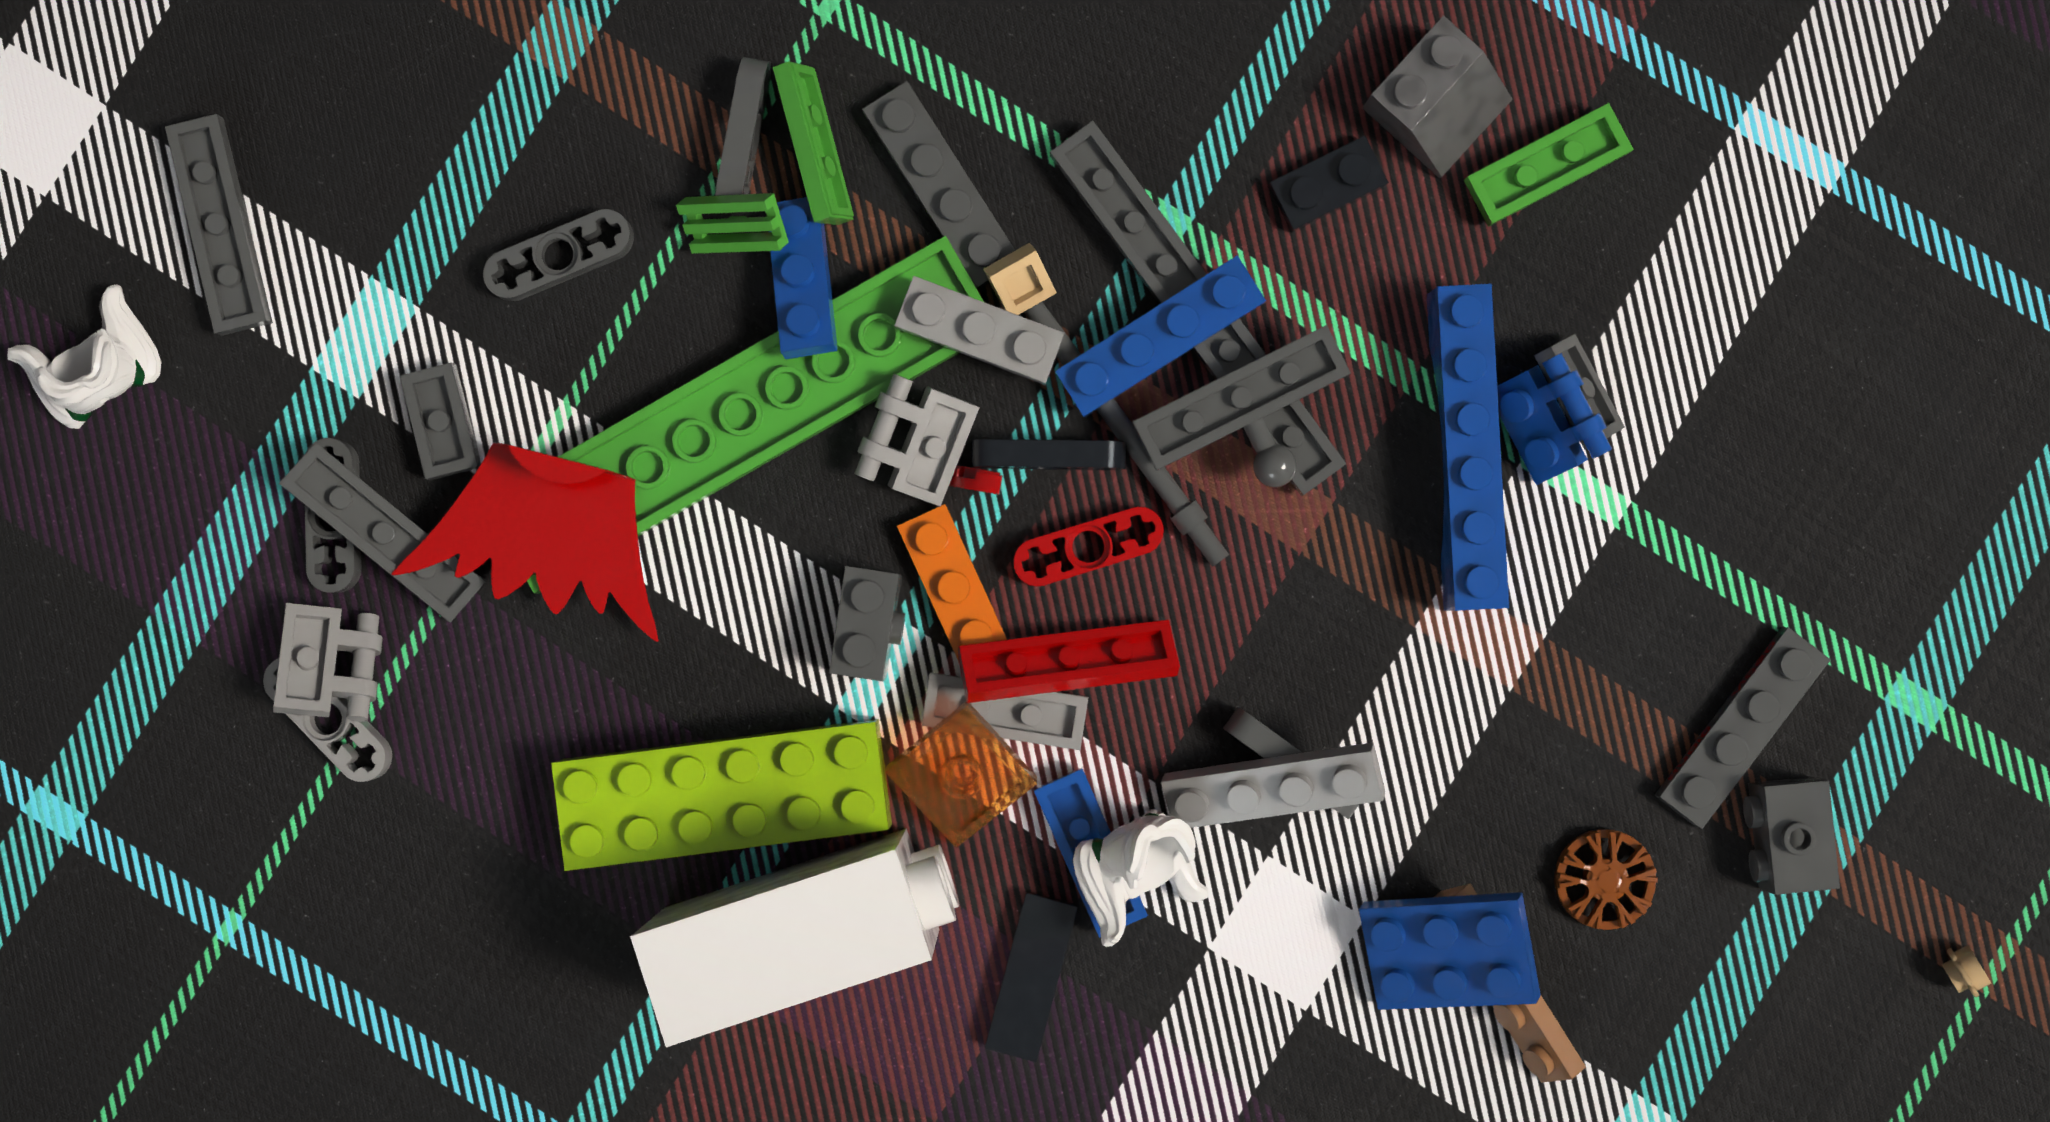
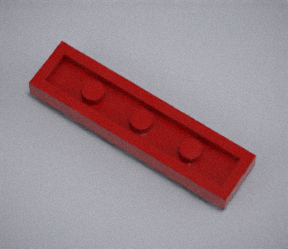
[958,619,1180,703]

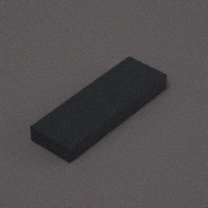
[985,891,1078,1062]

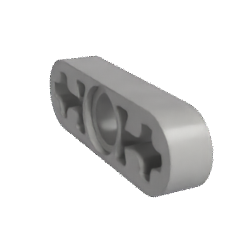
[263,658,392,782]

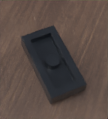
[1268,136,1389,233]

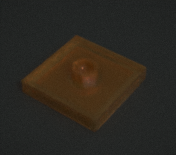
[885,702,1037,848]

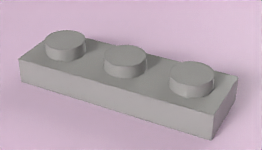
[894,276,1065,385]
[921,672,1089,750]

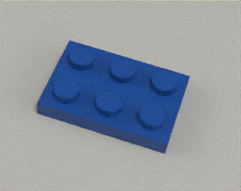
[1359,892,1541,1010]

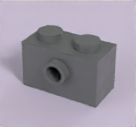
[829,566,905,681]
[1743,777,1840,895]

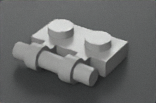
[854,373,980,506]
[273,603,383,722]

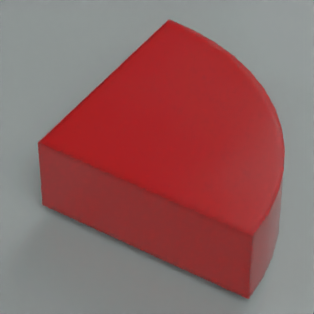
[949,465,1003,494]

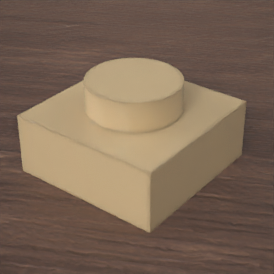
[983,243,1057,315]

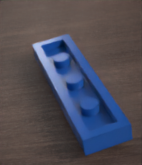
[1055,255,1266,417]

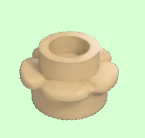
[1942,945,1992,997]

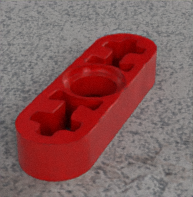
[1014,507,1164,587]

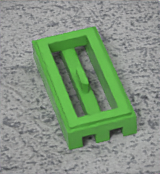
[676,193,789,254]

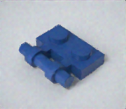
[1497,353,1612,485]

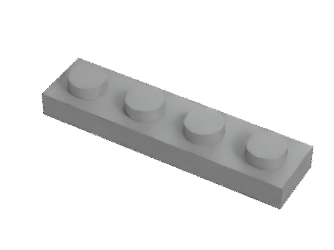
[1161,742,1386,828]

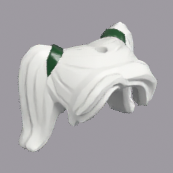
[7,284,162,429]
[1073,809,1209,947]

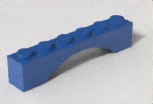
[1427,284,1509,611]

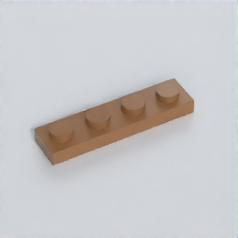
[1434,883,1586,1083]

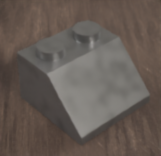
[1362,15,1512,178]

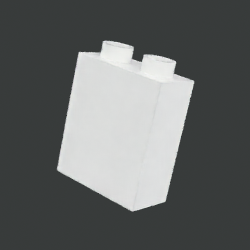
[630,828,959,1047]

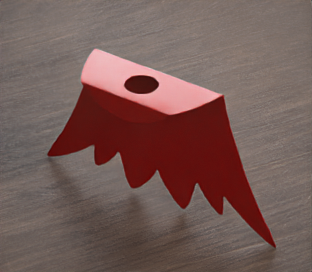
[392,443,659,642]

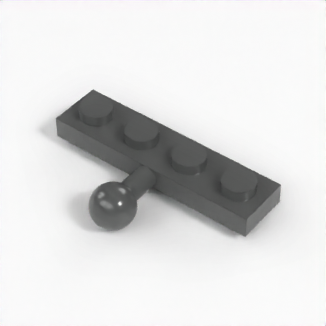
[1132,325,1351,487]

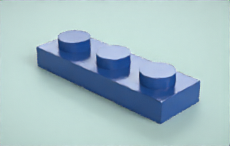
[768,197,838,359]
[1033,767,1148,938]

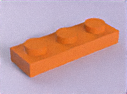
[897,504,1007,662]

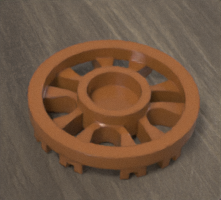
[1554,829,1658,930]

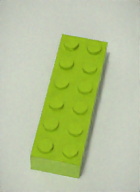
[551,719,892,871]

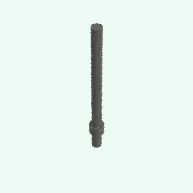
[1024,302,1230,567]

